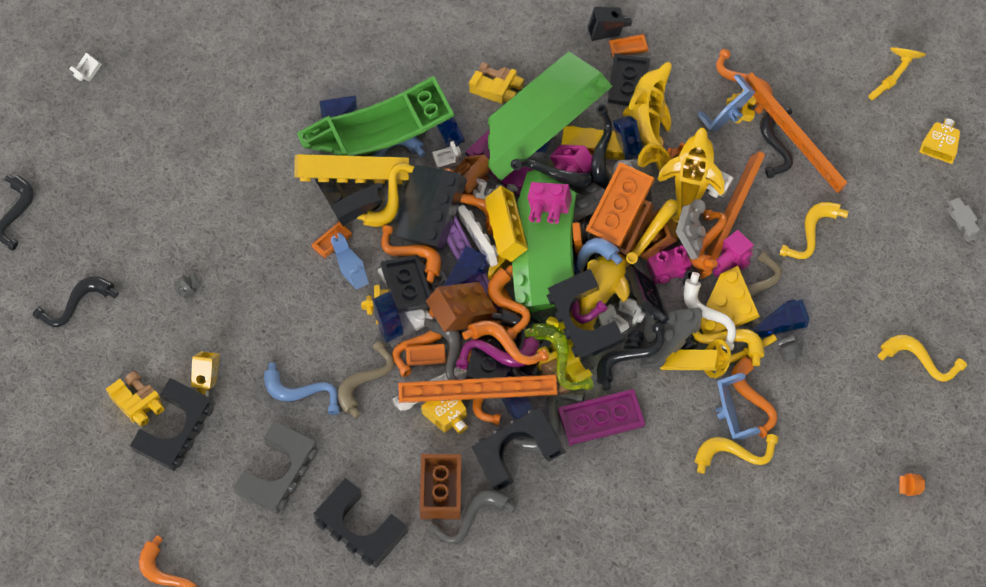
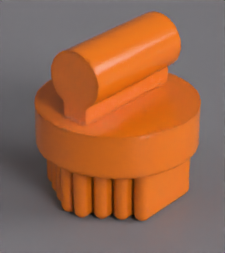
[899,473,925,496]

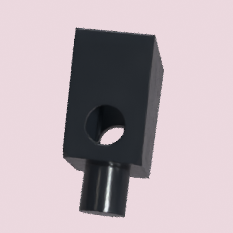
[587,7,632,41]

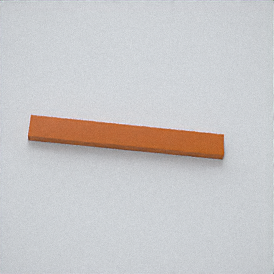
[745,73,847,193]
[698,151,765,279]
[398,375,558,403]

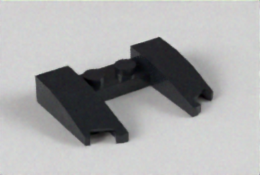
[314,155,384,226]

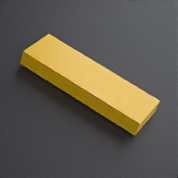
[660,350,720,371]

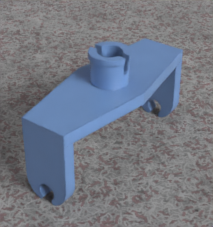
[697,74,755,132]
[331,233,369,290]
[716,373,760,440]

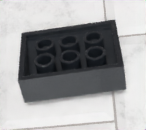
[391,165,467,251]

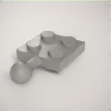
[676,199,706,260]

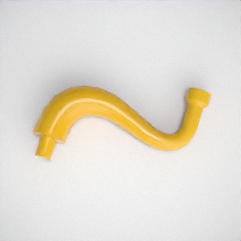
[357,163,414,227]
[779,202,849,259]
[878,335,967,382]
[695,434,779,473]

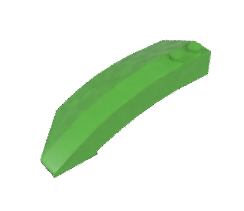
[488,51,612,181]
[297,76,455,156]
[512,170,578,313]

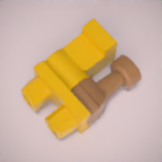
[469,61,524,105]
[537,339,593,395]
[106,371,164,427]

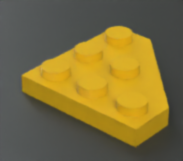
[701,266,760,335]

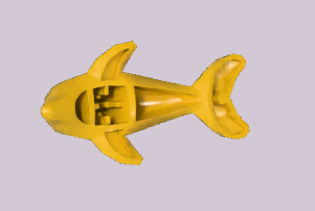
[622,62,672,181]
[658,128,725,225]
[557,253,630,346]

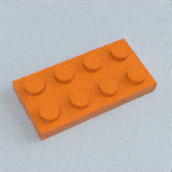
[586,162,655,248]

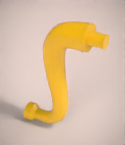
[626,199,679,264]
[692,329,765,366]

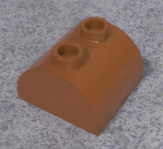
[453,154,491,195]
[640,208,679,261]

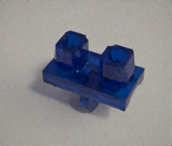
[436,117,465,148]

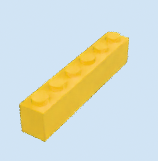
[294,154,409,184]

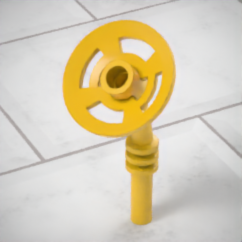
[868,47,926,101]
[704,334,777,378]

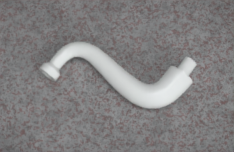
[683,272,736,351]

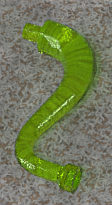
[525,324,593,390]

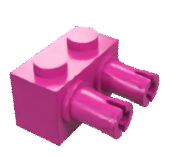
[550,145,592,173]
[527,182,572,224]
[713,230,754,278]
[646,245,691,284]

